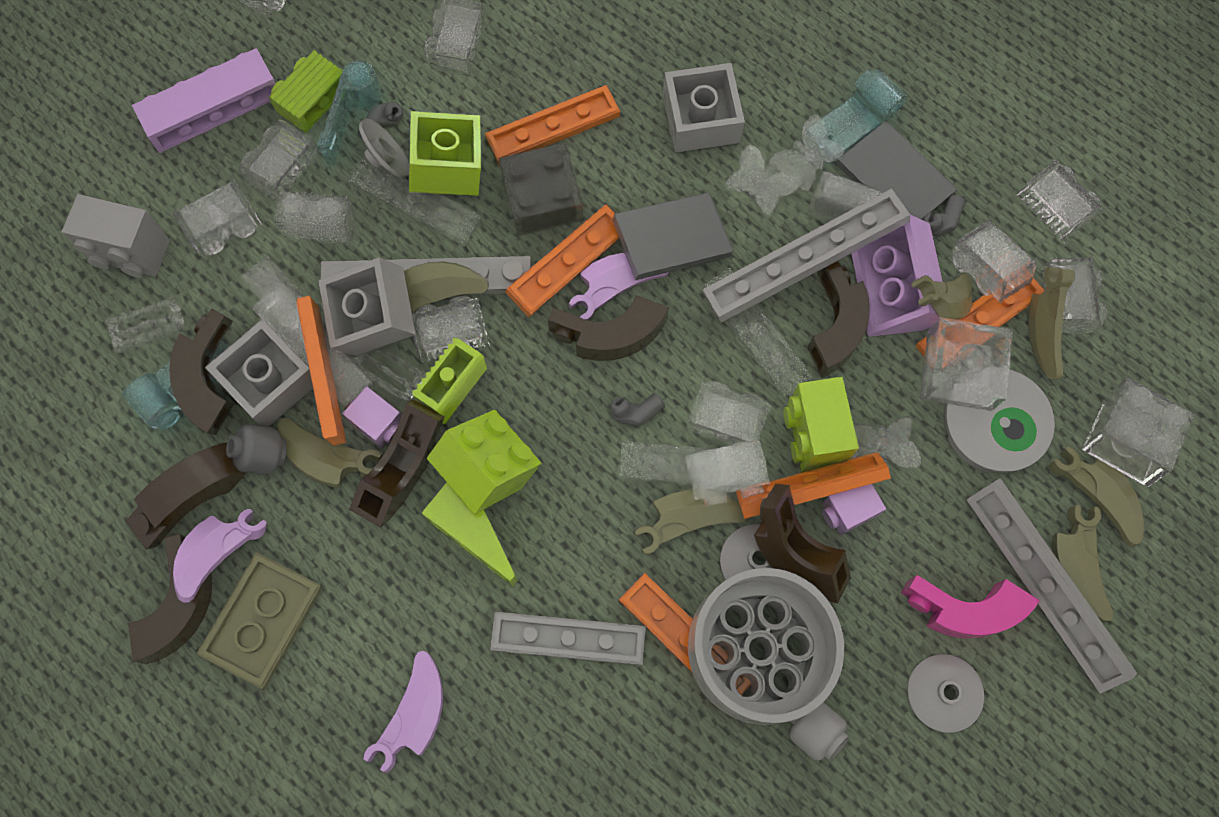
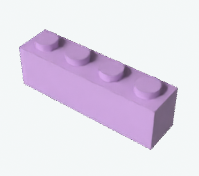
[132,48,276,153]

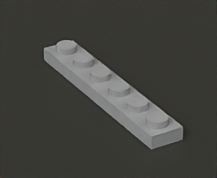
[702,188,910,323]
[320,256,531,295]
[966,478,1137,694]

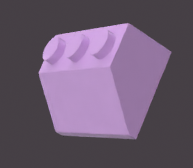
[851,215,944,337]

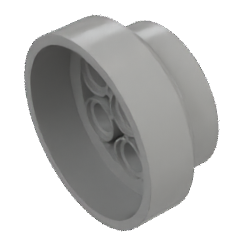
[688,568,844,725]

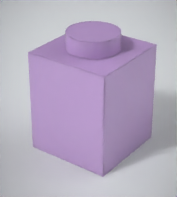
[342,386,402,449]
[822,484,886,535]

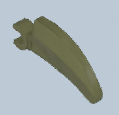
[404,261,489,312]
[1028,267,1075,380]
[911,273,973,323]
[277,418,382,488]
[1049,446,1144,547]
[633,490,748,554]
[1053,505,1113,622]

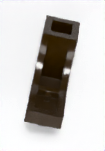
[807,261,870,378]
[548,295,669,361]
[169,309,234,435]
[349,399,444,528]
[126,442,246,550]
[754,483,851,603]
[128,534,212,665]

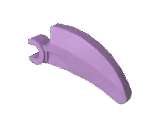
[568,253,669,320]
[173,509,267,603]
[363,651,443,773]

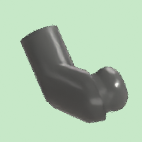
[358,102,403,139]
[923,195,966,236]
[610,393,665,426]

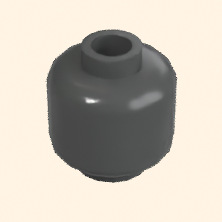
[226,424,287,475]

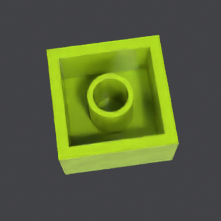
[409,111,481,196]
[783,377,859,473]
[427,409,542,514]

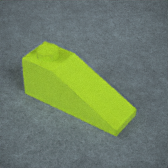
[422,482,518,586]

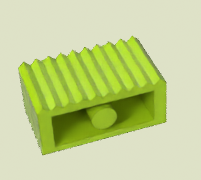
[269,50,349,133]
[412,338,487,424]

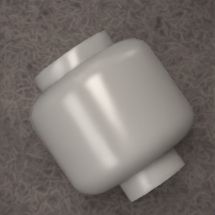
[790,702,849,761]

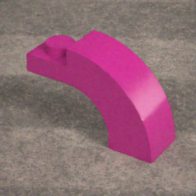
[901,575,1040,638]

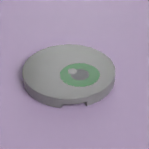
[943,368,1055,473]

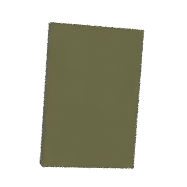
[196,552,323,690]

